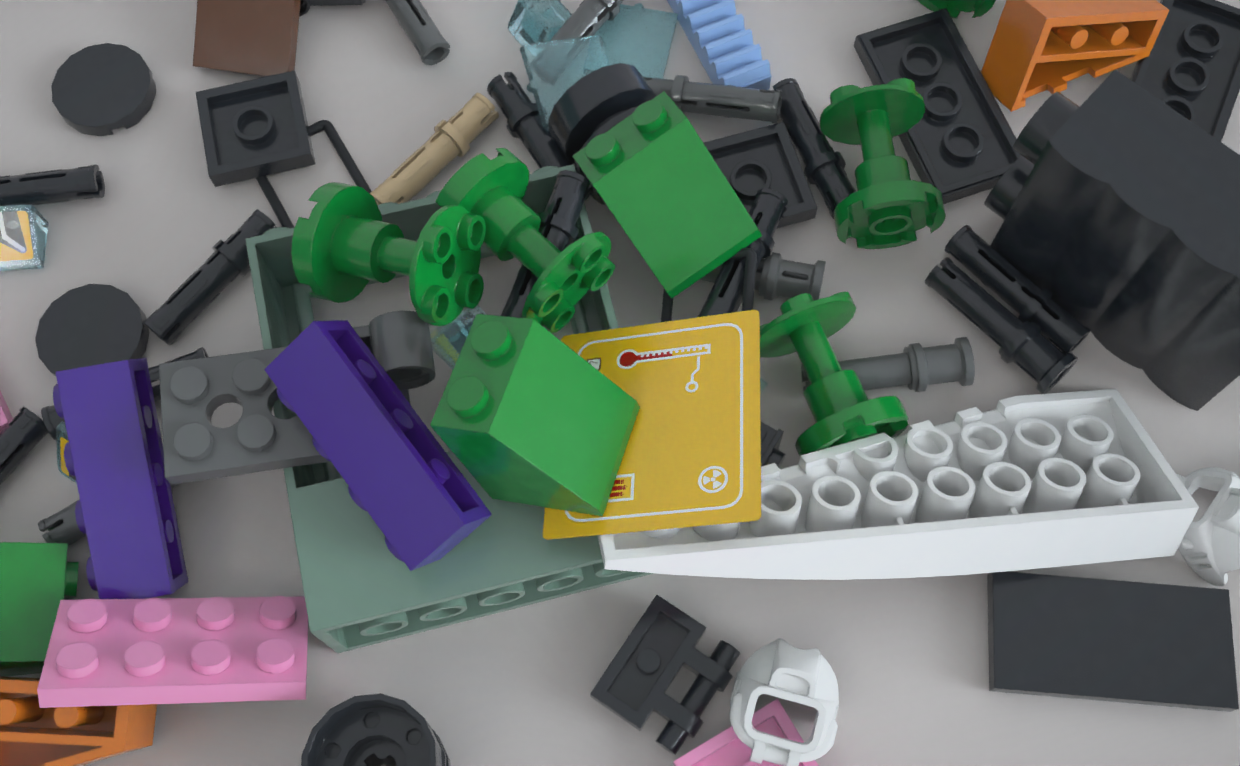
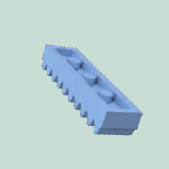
[667,0,772,90]

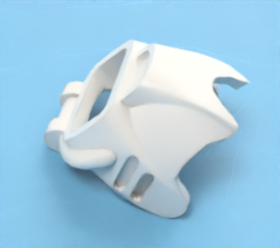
[1176,467,1240,587]
[729,638,839,766]

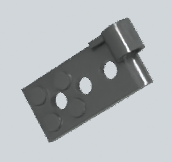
[159,311,436,485]

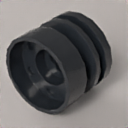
[548,63,656,205]
[301,693,451,766]

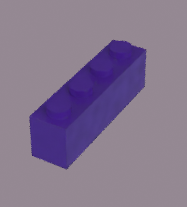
[264,320,492,571]
[53,358,189,599]

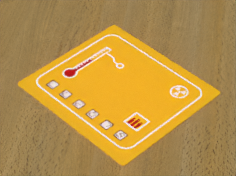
[543,310,761,540]

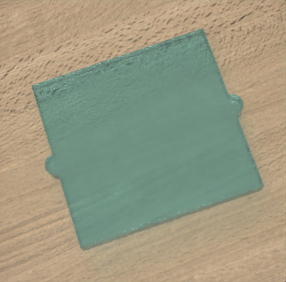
[581,3,678,79]
[520,35,610,128]

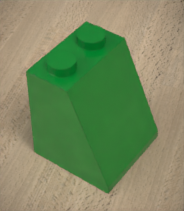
[573,91,762,299]
[430,314,640,517]
[0,542,79,676]

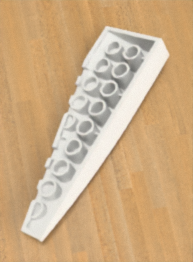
[597,389,1199,580]

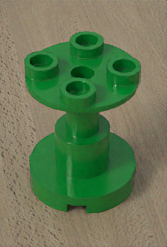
[819,78,946,249]
[429,148,615,333]
[291,182,486,327]
[760,292,909,456]

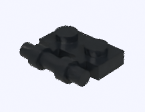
[590,595,740,755]

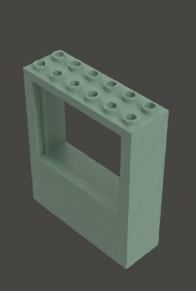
[245,164,654,653]

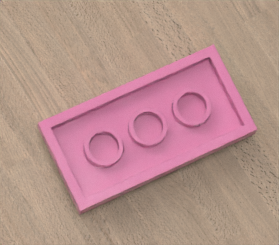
[37,596,308,708]

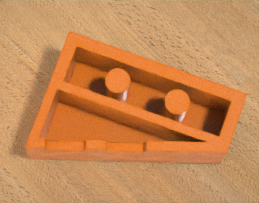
[981,0,1169,112]
[0,676,157,766]

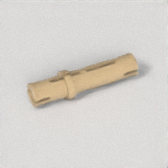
[370,93,499,205]

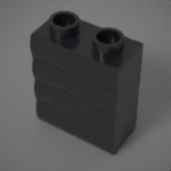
[984,69,1240,411]

